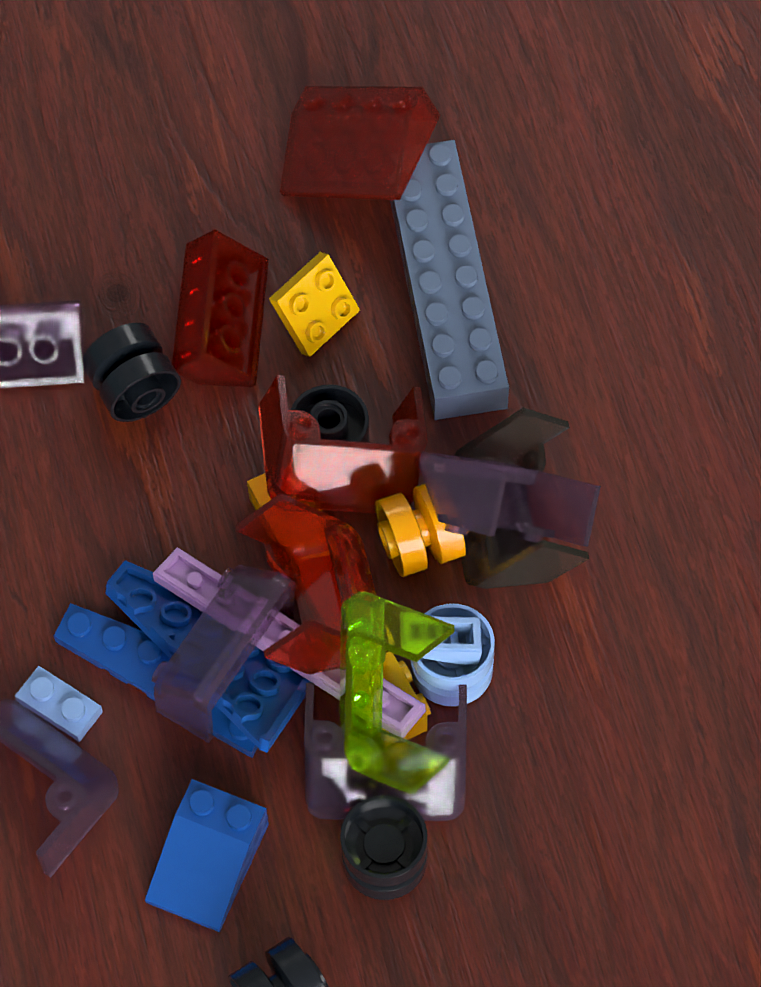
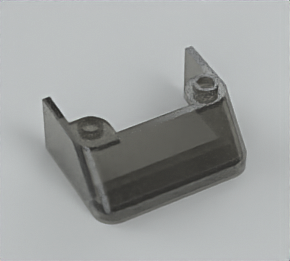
[450,407,589,589]

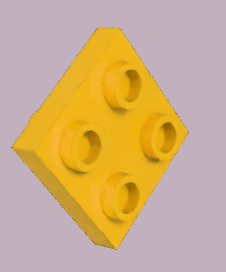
[269,252,360,357]

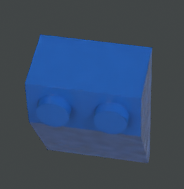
[145,779,269,932]

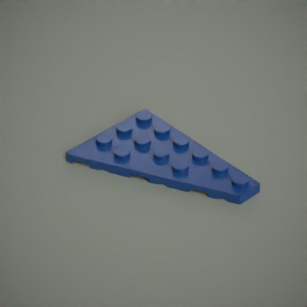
[105,561,314,753]

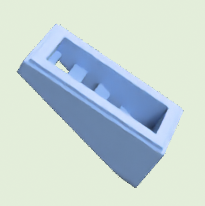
[399,616,482,665]

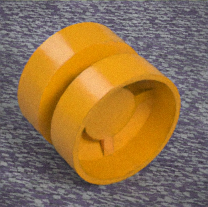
[375,479,466,577]

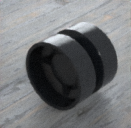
[82,323,181,422]
[289,385,370,485]
[340,795,427,900]
[228,937,328,987]

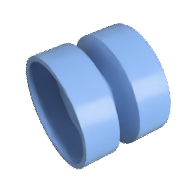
[411,604,495,706]

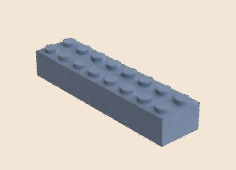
[384,140,509,420]

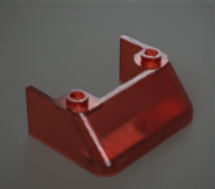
[258,375,427,513]
[236,493,389,674]

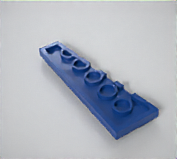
[54,603,258,758]

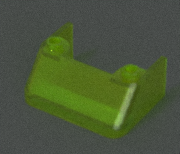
[340,591,454,795]

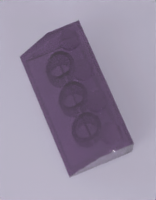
[0,300,85,388]

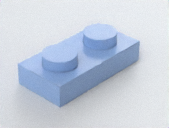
[15,666,103,742]

